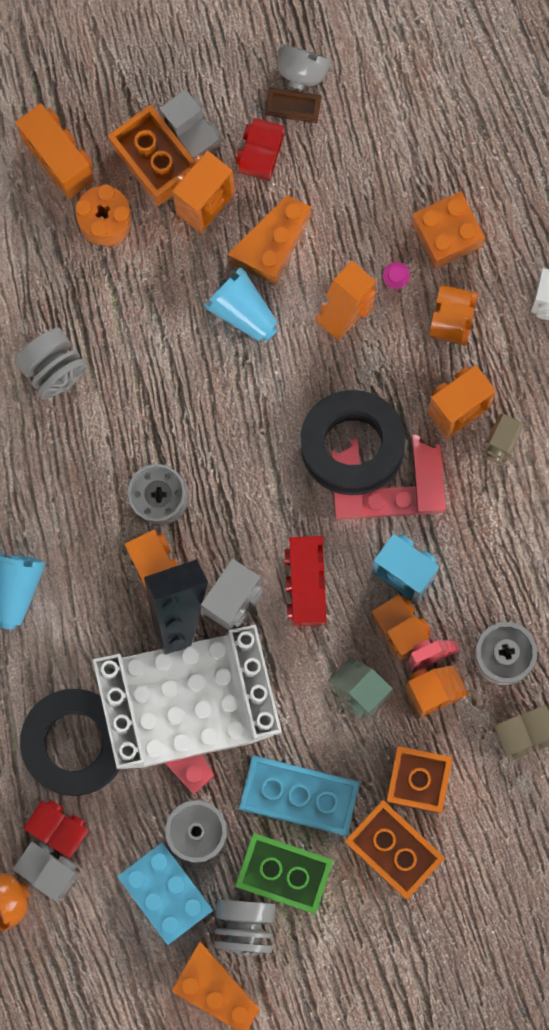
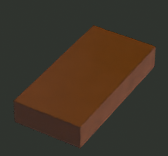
[265,87,322,123]

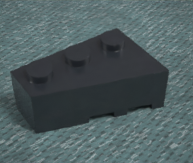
[144,559,208,655]

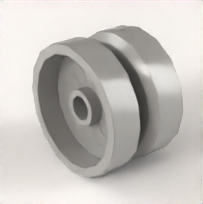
[474,622,537,686]
[165,800,228,863]

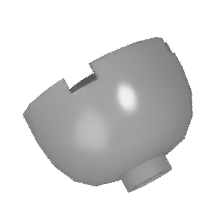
[277,43,332,90]

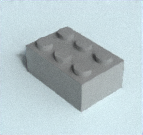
[201,558,263,631]

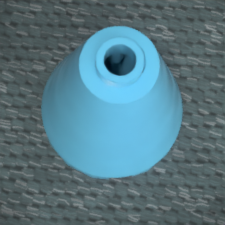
[203,267,278,342]
[0,553,46,630]

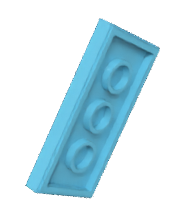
[239,755,360,836]

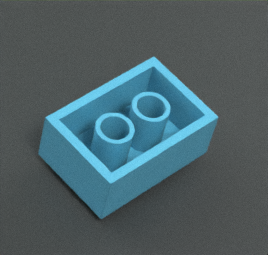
[372,534,439,604]
[117,842,214,945]

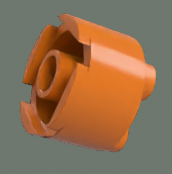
[76,184,132,246]
[429,285,478,346]

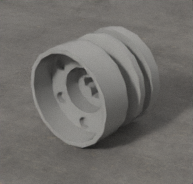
[15,328,88,400]
[127,464,190,525]
[213,899,276,956]

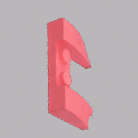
[331,435,446,520]

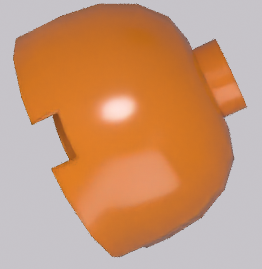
[0,874,30,932]

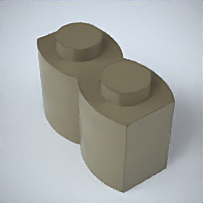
[483,414,524,464]
[493,705,549,760]

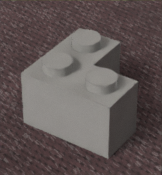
[160,89,221,159]
[12,841,80,902]

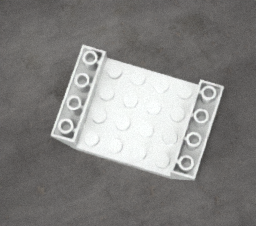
[93,625,282,769]

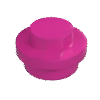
[383,262,410,289]

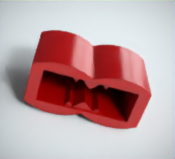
[235,118,285,181]
[23,799,89,859]

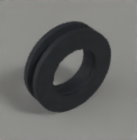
[301,390,405,495]
[20,689,120,796]

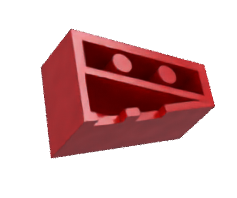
[284,536,327,627]

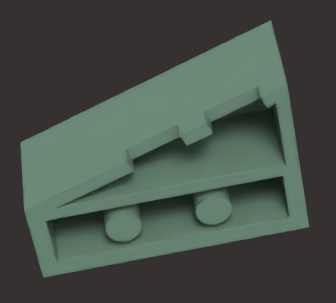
[328,657,393,719]

